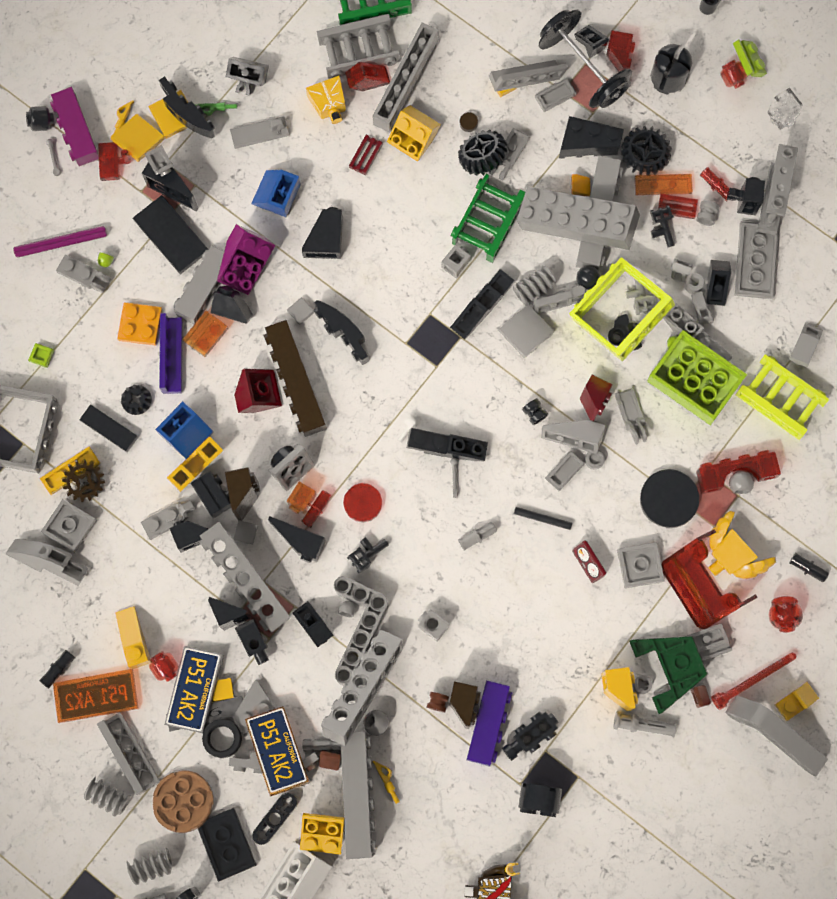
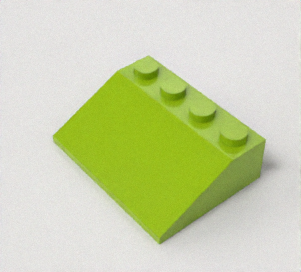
[647,330,747,426]

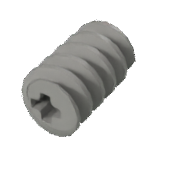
[513,266,556,306]
[84,776,131,817]
[126,848,172,885]

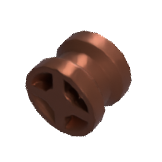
[426,692,449,713]

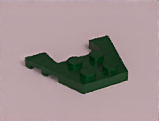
[629,636,708,714]

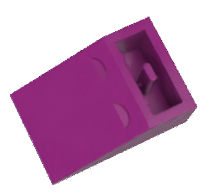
[217,224,276,295]

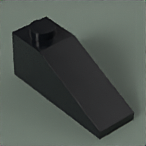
[268,516,326,563]

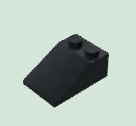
[142,162,198,212]

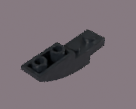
[159,76,215,139]
[314,300,369,365]
[406,428,488,462]

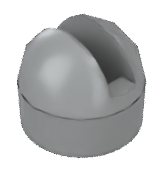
[338,601,355,617]

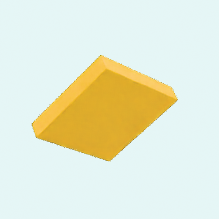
[148,90,188,139]
[111,114,164,162]

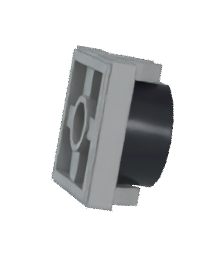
[268,444,315,491]

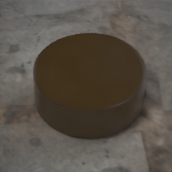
[459,112,478,132]

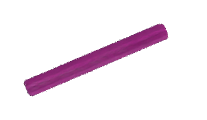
[13,226,107,258]

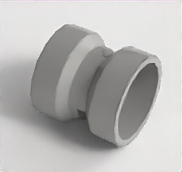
[696,200,720,226]

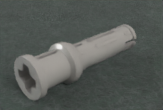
[613,711,676,737]

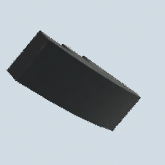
[450,269,516,340]

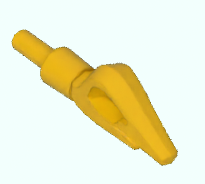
[113,100,134,134]
[372,760,400,804]

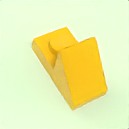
[774,682,819,721]

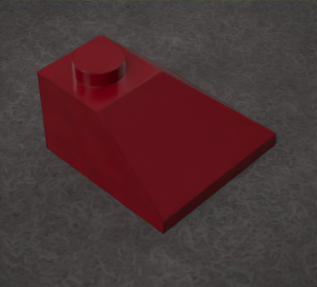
[234,368,282,413]

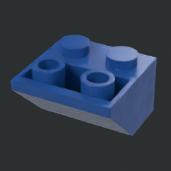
[251,170,301,217]
[155,401,213,459]

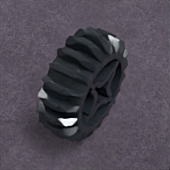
[621,126,672,177]
[458,129,509,176]

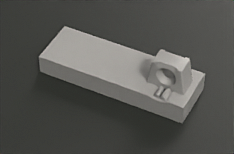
[230,116,289,149]

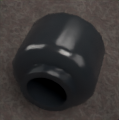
[26,106,54,131]

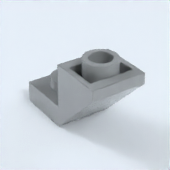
[789,323,823,367]

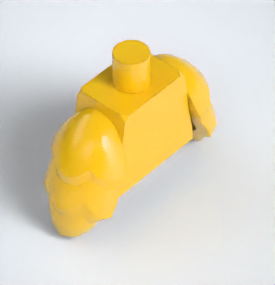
[708,511,776,579]

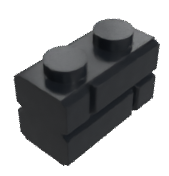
[191,471,231,518]

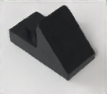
[574,25,609,58]

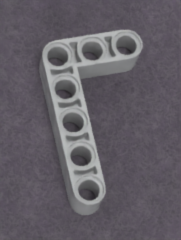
[334,576,388,686]
[725,696,828,777]

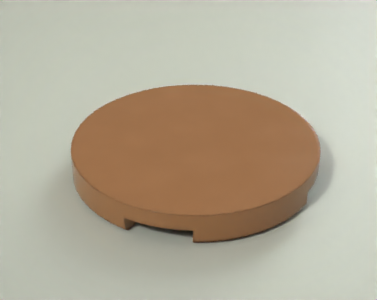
[153,771,214,833]

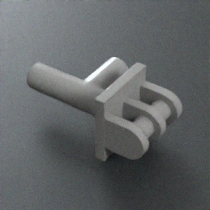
[626,279,656,315]

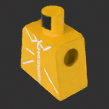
[306,76,346,124]

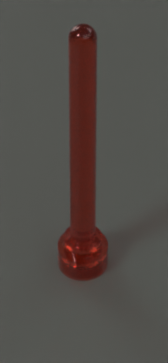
[711,652,797,710]

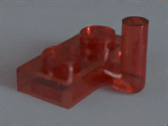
[98,142,131,181]

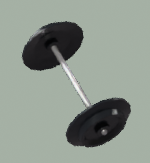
[538,9,632,108]

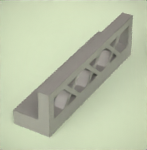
[488,60,568,92]
[97,712,160,795]

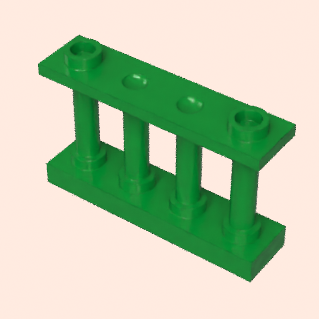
[338,0,412,25]
[450,174,525,263]

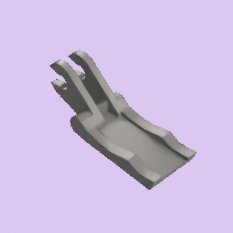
[615,388,647,445]

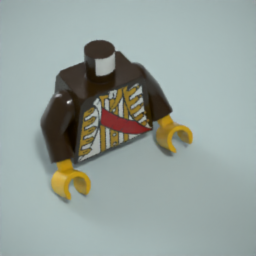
[464,862,520,899]

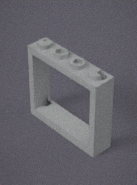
[0,385,58,474]

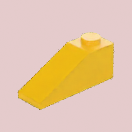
[115,606,152,669]

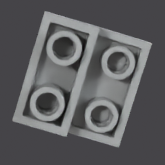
[498,304,554,358]

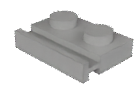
[684,623,732,661]

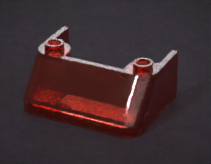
[661,529,758,629]

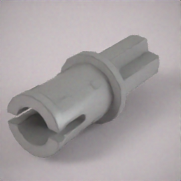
[458,522,497,551]

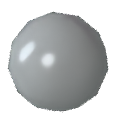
[729,471,754,494]
[363,710,389,736]

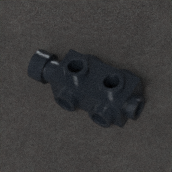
[502,711,559,761]

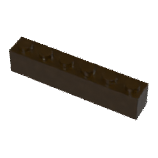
[263,320,327,437]

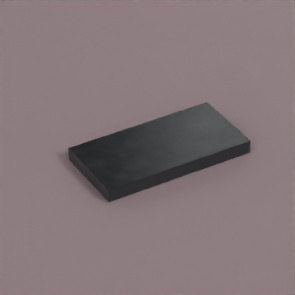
[132,195,209,275]

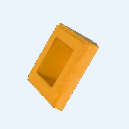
[571,174,590,196]

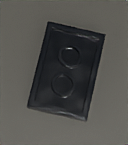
[198,808,257,882]

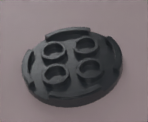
[640,469,699,528]

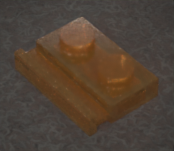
[182,310,229,357]

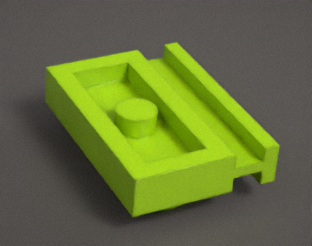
[733,39,767,78]

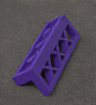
[159,313,183,394]

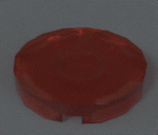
[343,483,382,523]

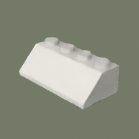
[258,841,332,899]

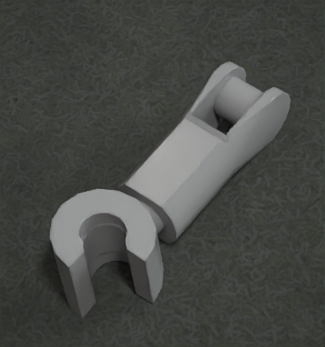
[685,273,713,326]

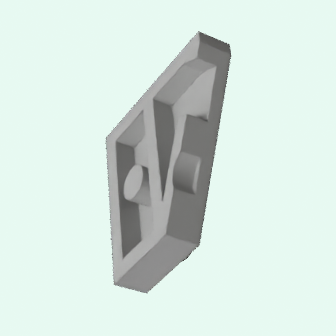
[232,680,276,735]

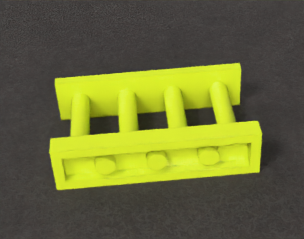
[736,355,829,440]

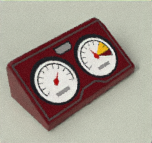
[572,540,607,583]

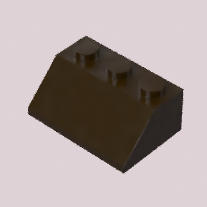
[225,467,260,521]

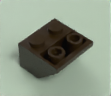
[449,681,481,729]

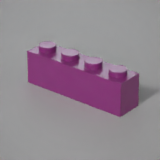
[50,87,100,166]

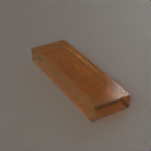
[634,174,693,195]

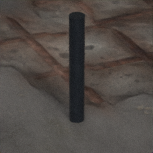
[514,507,572,530]

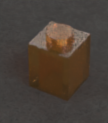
[287,481,317,515]

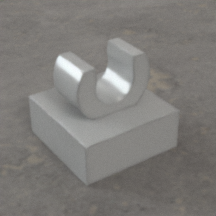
[671,259,692,282]

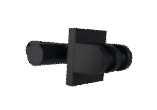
[650,205,675,248]
[347,537,389,574]

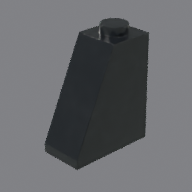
[302,207,343,259]

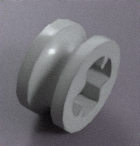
[633,676,652,694]

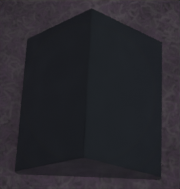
[208,597,251,631]

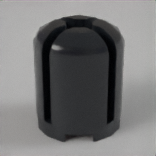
[650,44,692,95]

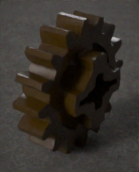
[61,459,105,502]

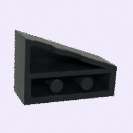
[559,116,624,159]

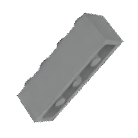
[174,245,224,325]

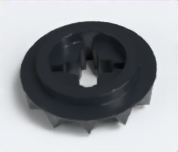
[120,384,152,415]

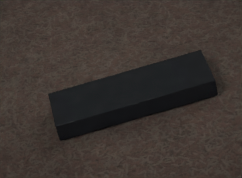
[79,404,138,452]

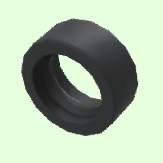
[202,719,242,758]

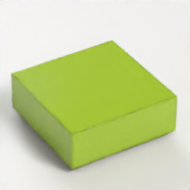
[28,343,54,368]

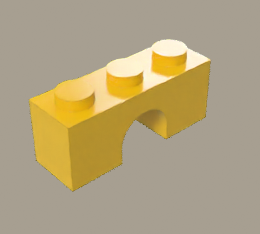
[167,436,223,492]

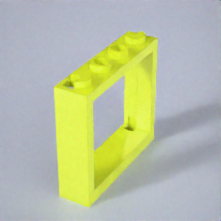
[569,257,675,362]

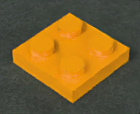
[117,303,163,346]

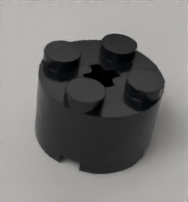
[518,783,562,817]

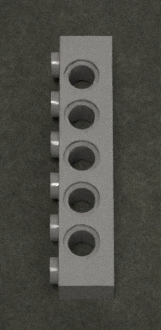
[199,522,291,632]
[321,630,403,746]

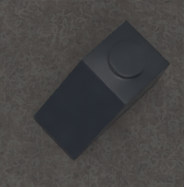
[706,260,731,306]
[210,286,253,324]
[169,520,208,553]
[292,601,334,648]

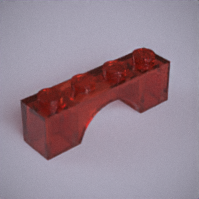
[696,450,781,494]

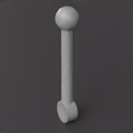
[46,139,61,176]
[450,458,458,498]

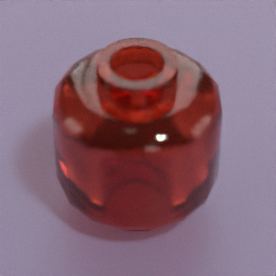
[720,60,748,89]
[149,651,179,682]

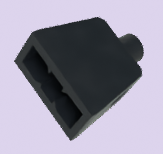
[235,618,269,665]

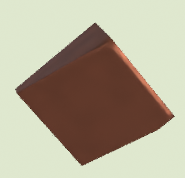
[691,685,711,708]
[319,751,342,771]

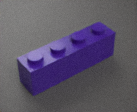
[466,680,512,767]

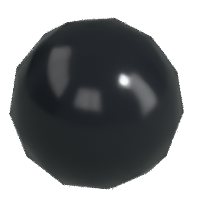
[576,266,600,290]

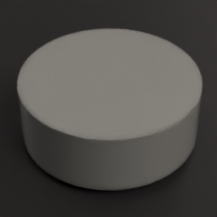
[585,450,605,470]

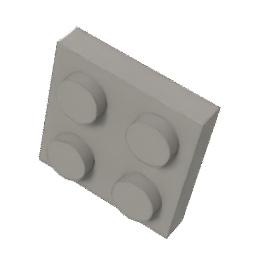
[41,499,96,553]
[617,542,665,589]

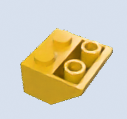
[387,105,441,161]
[601,667,638,711]
[300,813,345,855]

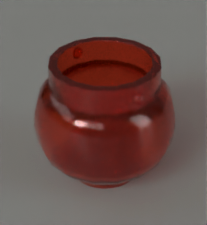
[768,596,803,633]

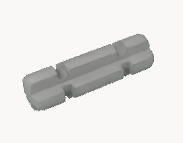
[302,739,341,751]

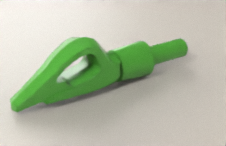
[195,102,237,116]

